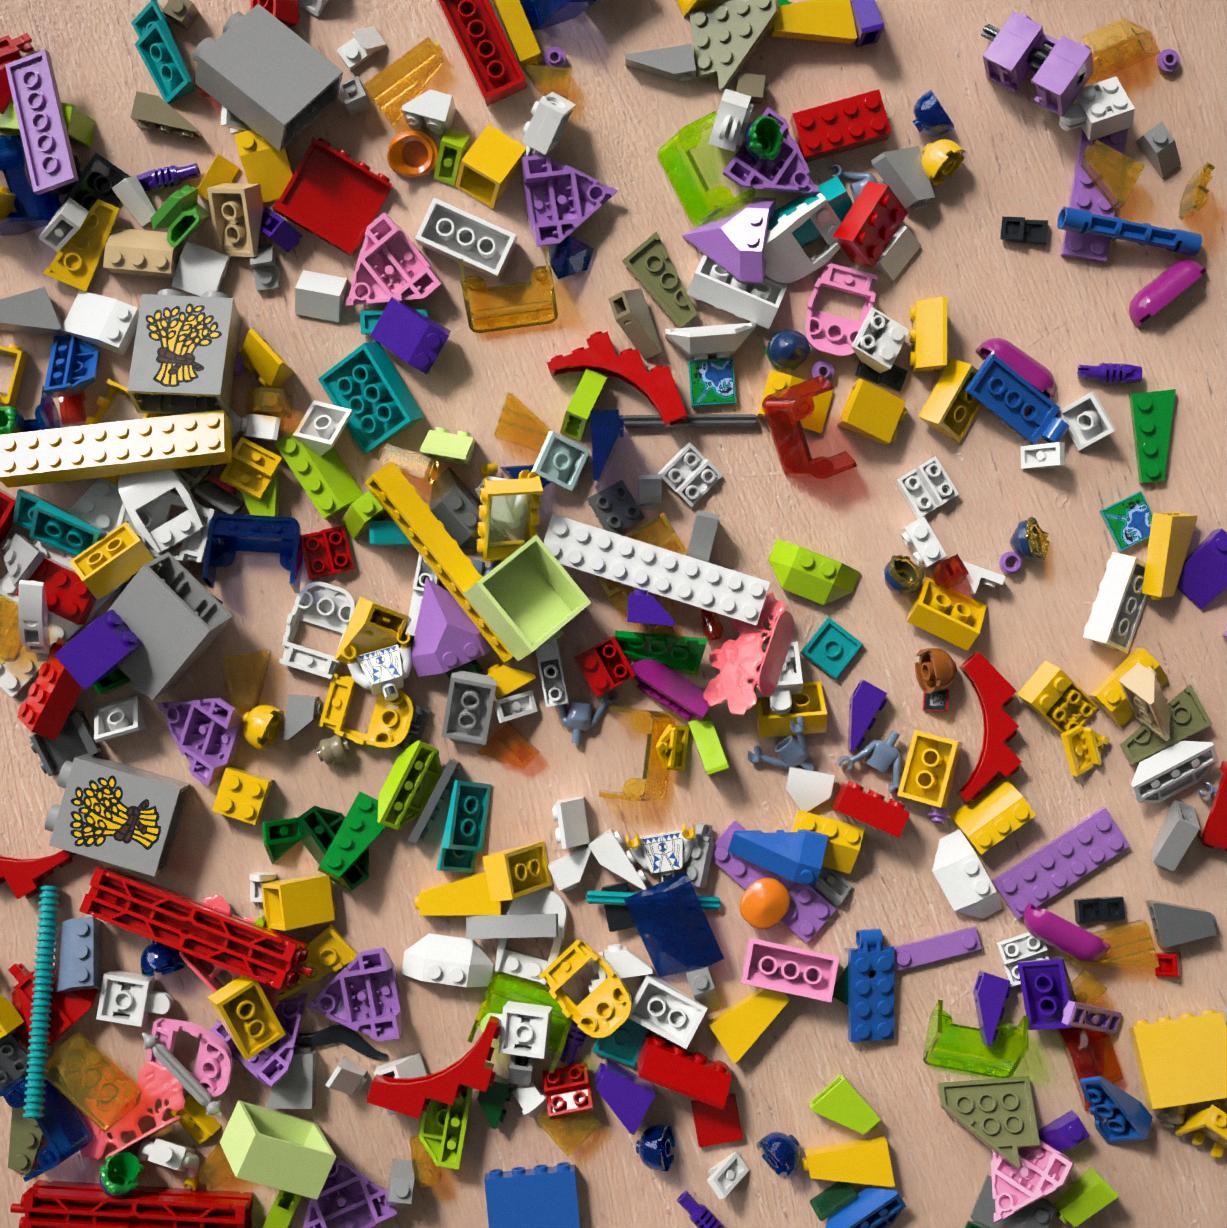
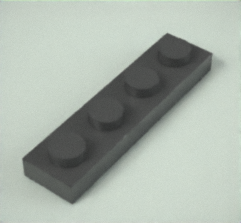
[408,758,460,844]

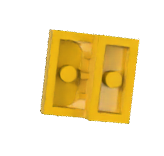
[220,437,282,501]

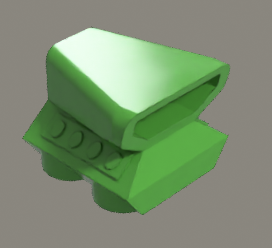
[150,184,209,247]

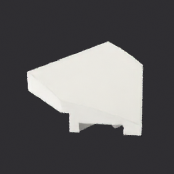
[786,767,835,812]

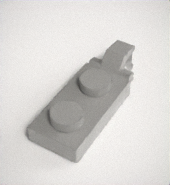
[683,823,714,888]

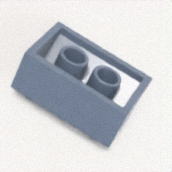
[55,917,101,993]

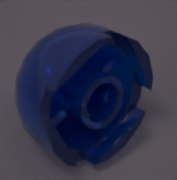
[912,90,955,137]
[140,940,187,977]
[636,1124,675,1171]
[756,1131,801,1179]

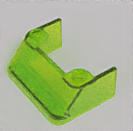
[657,111,756,226]
[468,972,576,1073]
[923,1000,1029,1078]

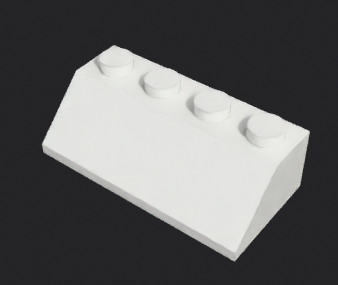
[687,254,788,329]
[1083,552,1148,654]

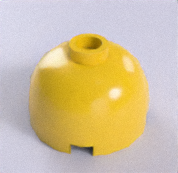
[922,139,965,186]
[242,705,284,751]

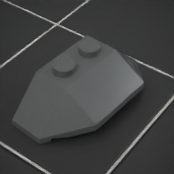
[430,467,508,549]

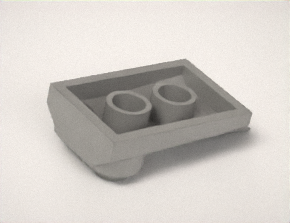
[441,671,497,746]

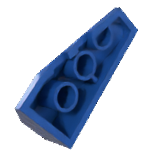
[728,830,828,887]
[1080,1076,1153,1143]

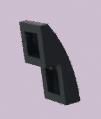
[1000,216,1048,245]
[855,361,908,392]
[1074,896,1125,923]

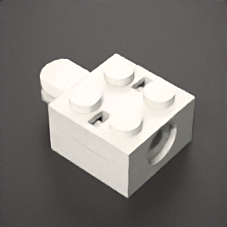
[1059,77,1135,141]
[708,89,753,152]
[522,92,576,157]
[756,641,803,715]
[96,969,173,1027]
[480,1001,553,1059]

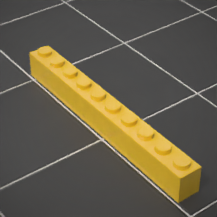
[365,461,514,663]

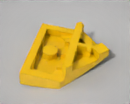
[656,724,689,771]
[1060,726,1110,776]

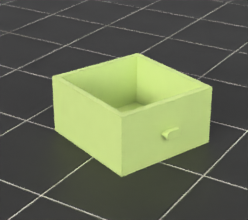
[463,535,591,661]
[220,1100,336,1200]

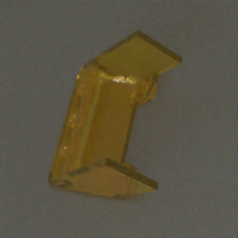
[459,247,558,333]
[599,705,675,801]

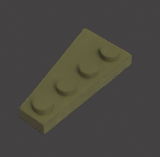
[622,231,697,328]
[8,1075,60,1175]

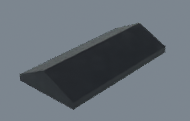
[47,152,131,225]

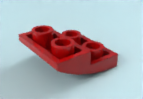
[298,525,354,580]
[543,1062,595,1120]

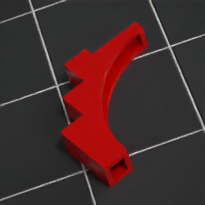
[547,331,687,428]
[957,652,1022,802]
[0,850,76,899]
[366,1015,502,1119]

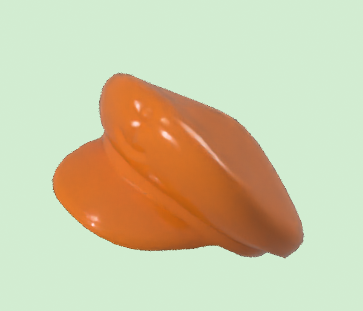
[387,130,439,178]
[740,878,790,930]

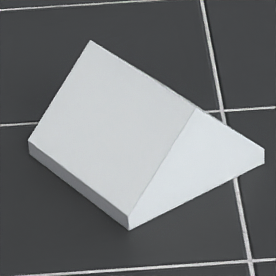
[874,224,921,281]
[295,270,348,323]
[1057,391,1116,451]
[293,400,353,456]
[94,695,147,742]

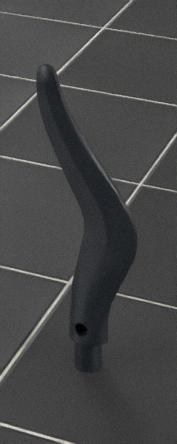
[295,1025,388,1060]

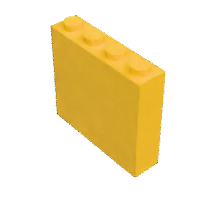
[1129,1009,1227,1111]

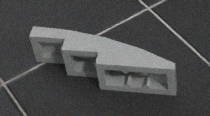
[466,914,558,939]

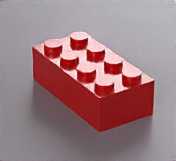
[790,89,891,162]
[17,637,82,741]

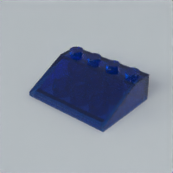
[591,409,624,489]
[624,872,724,977]

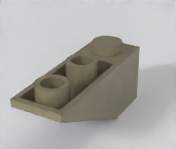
[130,91,202,139]
[609,288,662,360]

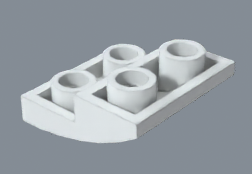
[171,241,230,297]
[657,442,723,507]
[894,456,959,519]
[996,932,1049,987]

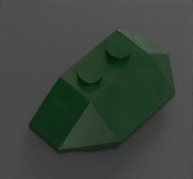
[296,805,369,892]

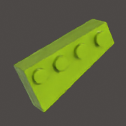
[0,99,95,147]

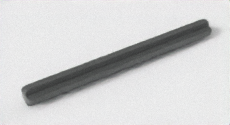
[623,414,757,428]

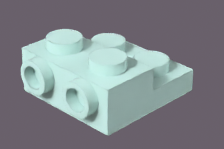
[531,431,590,491]

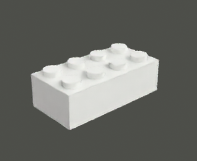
[415,198,518,281]

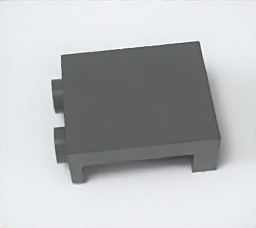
[29,711,103,776]

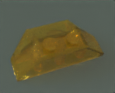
[1079,18,1160,86]

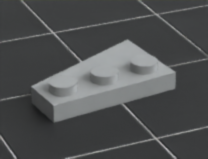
[0,530,46,588]

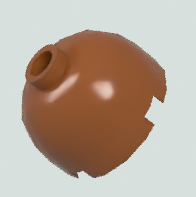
[915,648,957,693]

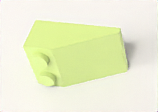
[420,427,475,466]

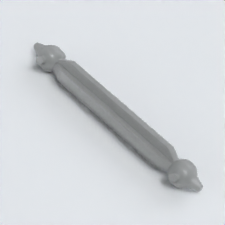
[142,1032,222,1117]

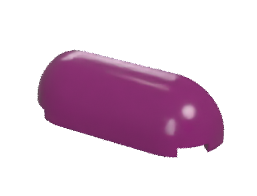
[1129,260,1207,327]
[976,338,1055,400]
[631,659,709,721]
[1023,903,1111,962]

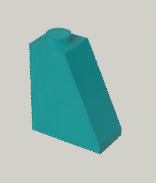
[369,521,413,546]

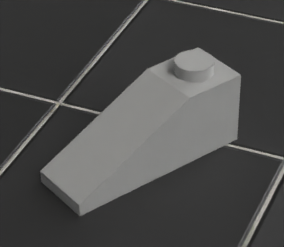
[625,44,696,82]

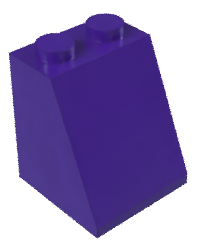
[54,609,142,690]
[594,1059,656,1135]

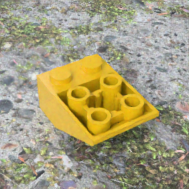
[334,597,409,664]
[1016,660,1098,734]

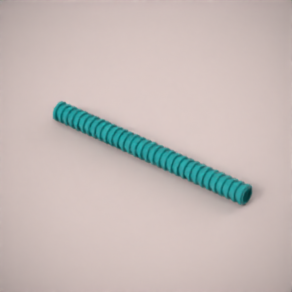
[23,886,61,1119]

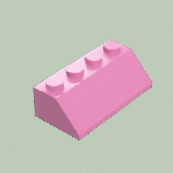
[741,938,839,1003]

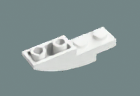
[405,554,439,637]
[18,580,51,654]

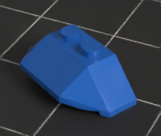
[44,334,100,398]
[825,1188,906,1228]

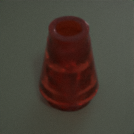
[701,609,724,641]

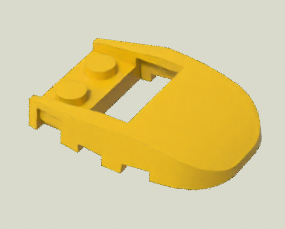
[318,674,414,748]
[539,939,632,1038]

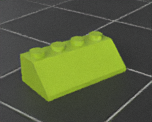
[275,430,364,521]

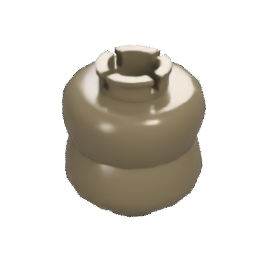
[317,734,351,766]
[1156,1105,1187,1127]

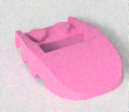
[805,262,878,357]
[147,1017,233,1097]

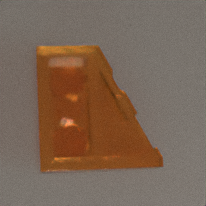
[477,721,540,769]

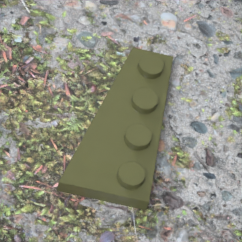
[1120,684,1212,765]

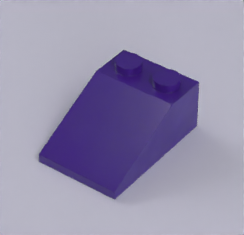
[370,297,451,374]
[1177,528,1227,609]
[1017,958,1076,1030]

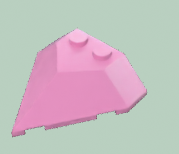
[345,212,442,306]
[991,1139,1075,1223]

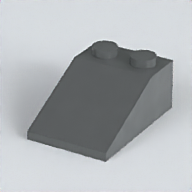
[970,1175,1056,1228]

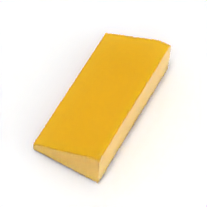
[198,154,240,202]
[170,1094,221,1145]

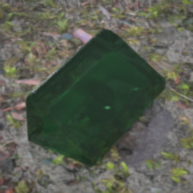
[810,1181,858,1221]

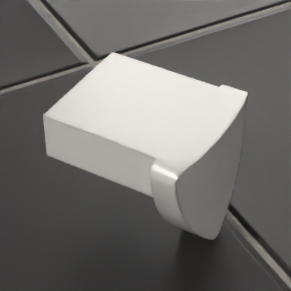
[249,872,276,902]
[512,1079,548,1117]

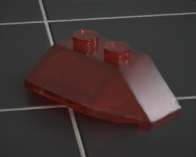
[1057,1027,1123,1112]

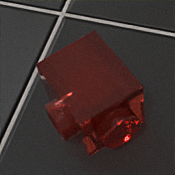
[932,554,969,591]

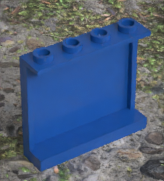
[484,1162,581,1228]

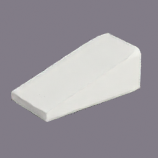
[112,176,156,227]

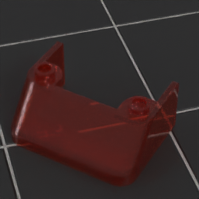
[762,375,857,479]

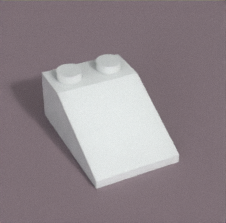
[61,291,139,356]
[628,974,708,1049]

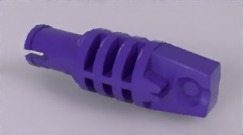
[137,163,201,191]
[1077,363,1142,384]
[560,1001,587,1065]
[677,1191,724,1228]

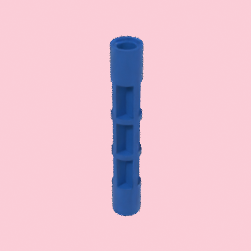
[1057,206,1202,256]

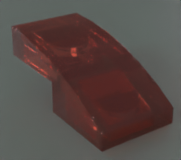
[59,390,86,425]

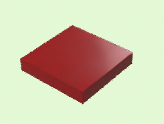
[691,1093,743,1147]

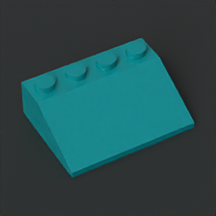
[318,341,424,455]

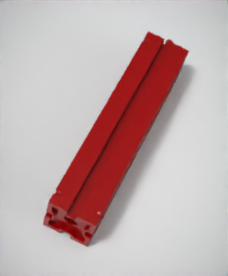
[79,867,313,989]
[10,1180,254,1228]

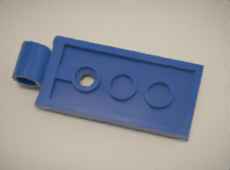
[964,354,1070,445]
[848,929,894,1042]

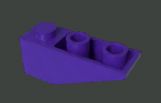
[848,679,887,752]
[973,970,1011,1047]

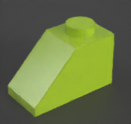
[433,128,470,186]

